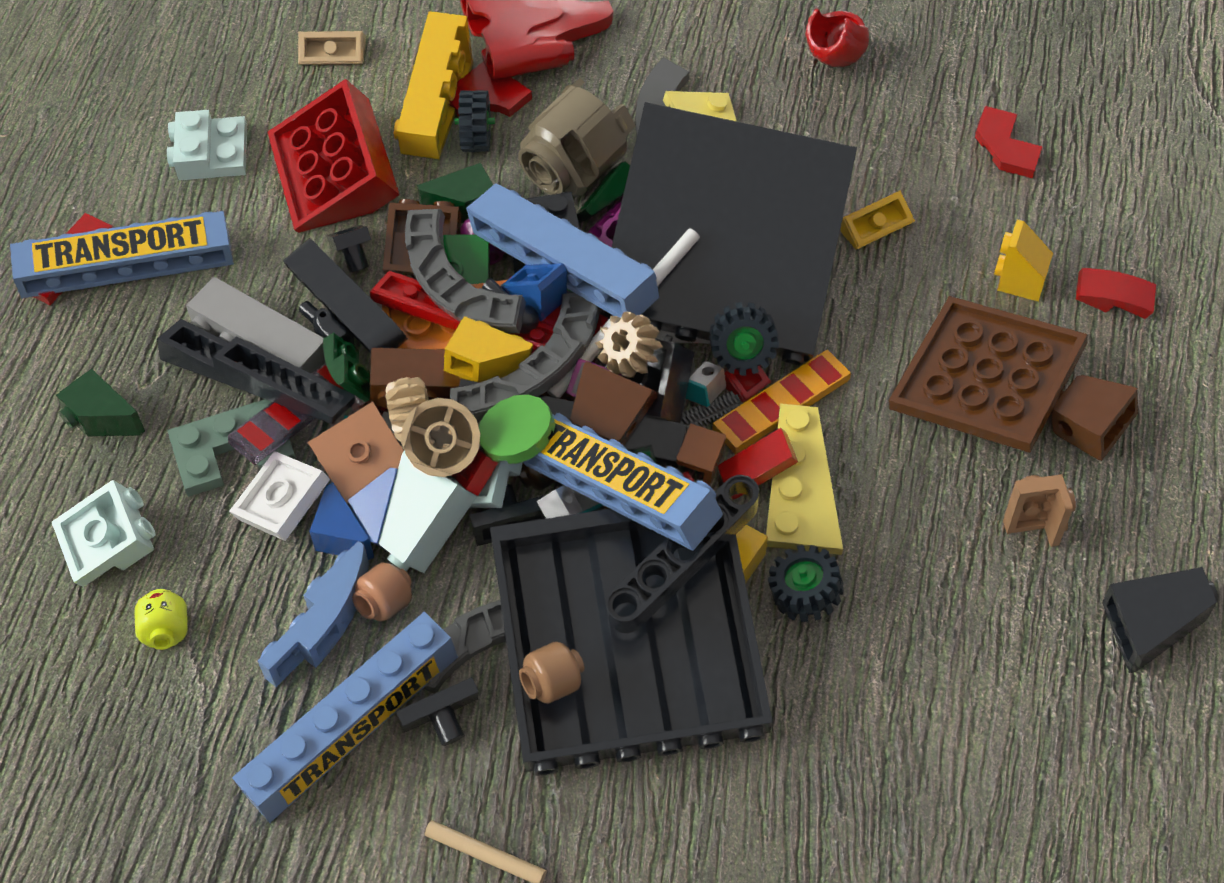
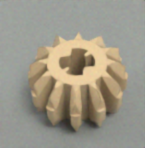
[595,312,663,378]
[385,377,429,441]

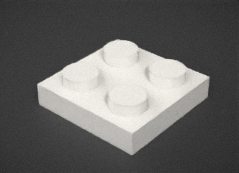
[229,451,330,541]

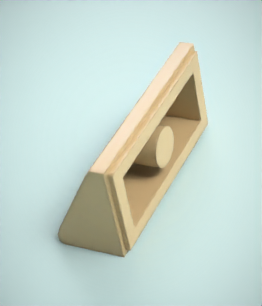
[298,31,366,65]

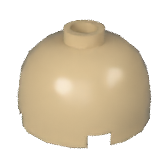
[401,398,481,477]

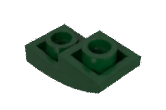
[323,332,370,403]

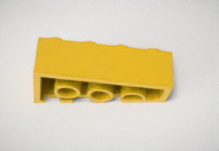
[394,11,474,159]

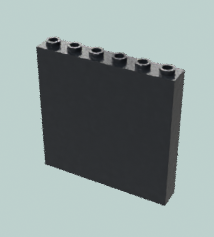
[600,102,857,365]

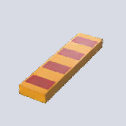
[712,349,851,455]

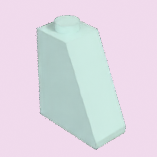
[378,451,477,573]

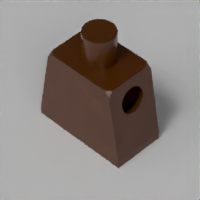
[570,361,658,445]
[1051,375,1138,461]

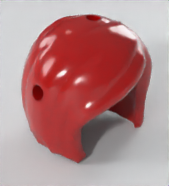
[805,9,869,68]

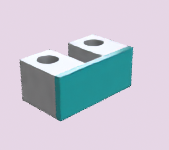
[686,358,726,407]
[537,485,604,519]

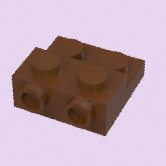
[382,199,462,276]

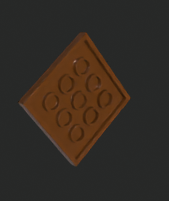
[889,296,1088,453]

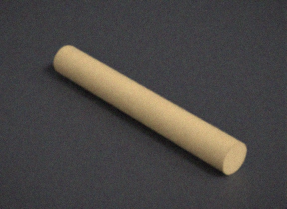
[425,820,547,883]

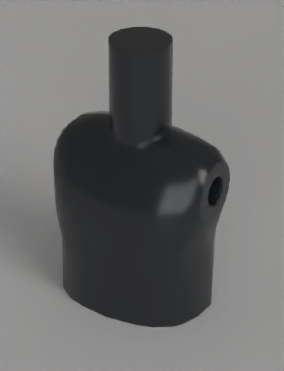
[299,301,355,346]

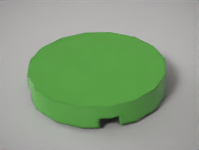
[479,394,555,464]

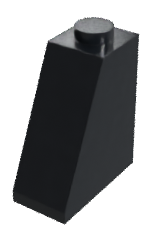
[1102,567,1218,673]

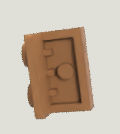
[1003,474,1076,547]

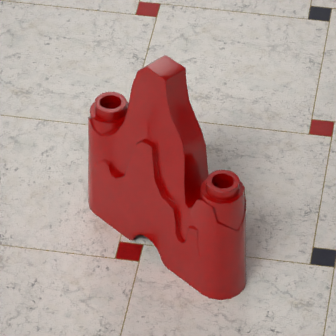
[460,0,613,80]

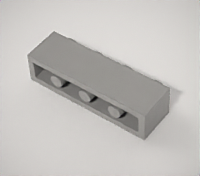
[186,277,326,376]

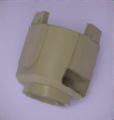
[518,78,636,196]

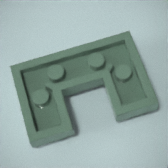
[167,399,296,497]

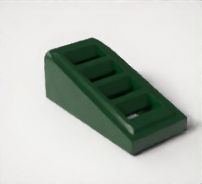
[577,161,630,223]

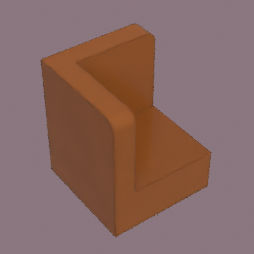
[676,423,726,487]

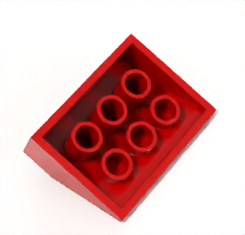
[267,79,400,233]

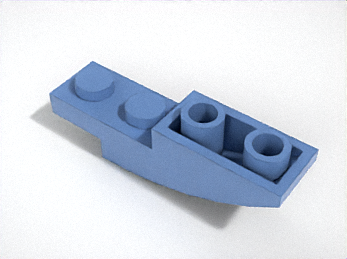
[257,541,370,687]

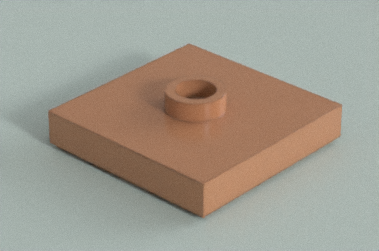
[308,402,404,507]

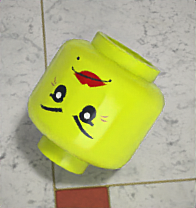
[135,589,188,650]

